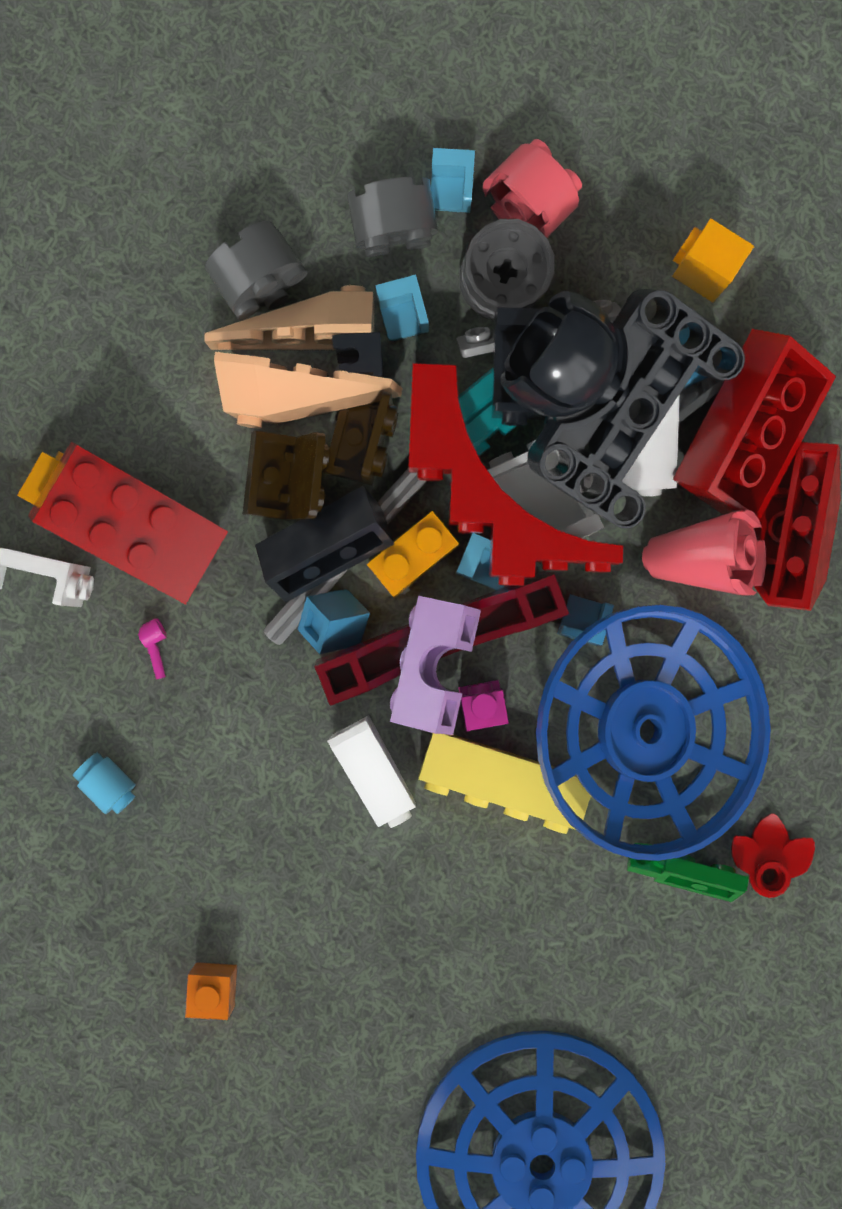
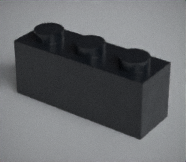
[255,485,395,602]

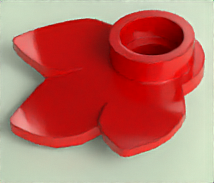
[731,813,815,898]

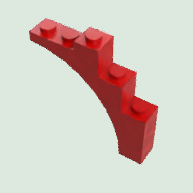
[409,363,623,586]

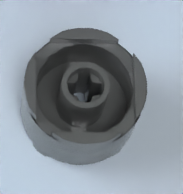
[347,177,438,257]
[205,221,307,321]

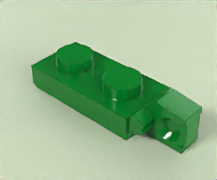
[627,843,749,902]

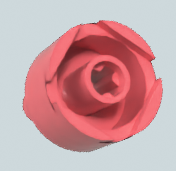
[483,139,582,238]

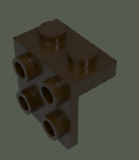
[323,391,399,486]
[242,430,329,521]

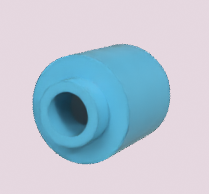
[73,752,136,814]

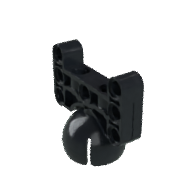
[501,289,745,529]

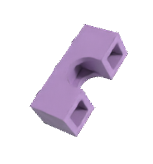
[390,596,481,735]

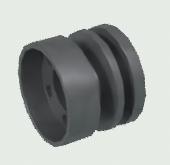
[459,219,554,321]

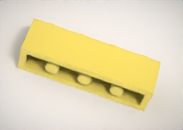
[418,733,591,834]

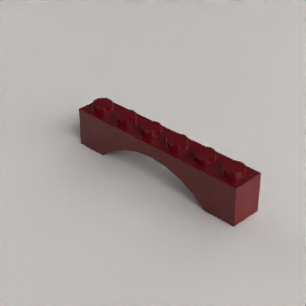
[314,571,569,706]

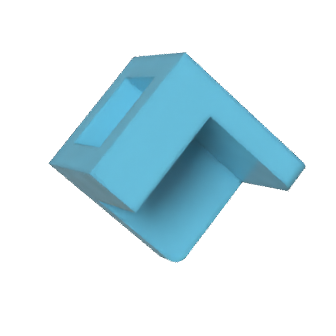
[431,148,475,213]
[375,274,429,341]
[456,533,504,590]

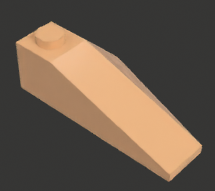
[205,285,374,350]
[214,352,403,429]

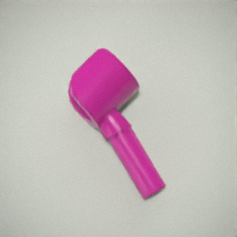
[138,618,167,679]

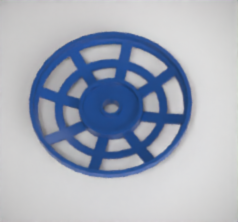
[536,605,771,861]
[416,1030,666,1209]

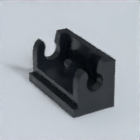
[332,332,384,378]

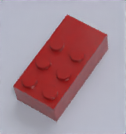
[672,329,836,521]
[28,441,228,605]

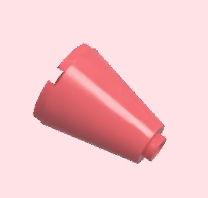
[642,509,766,596]

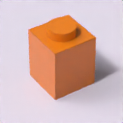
[185,963,237,1020]

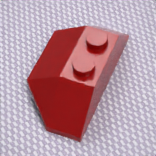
[754,442,841,611]

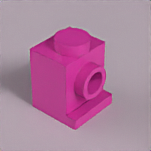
[458,680,509,731]

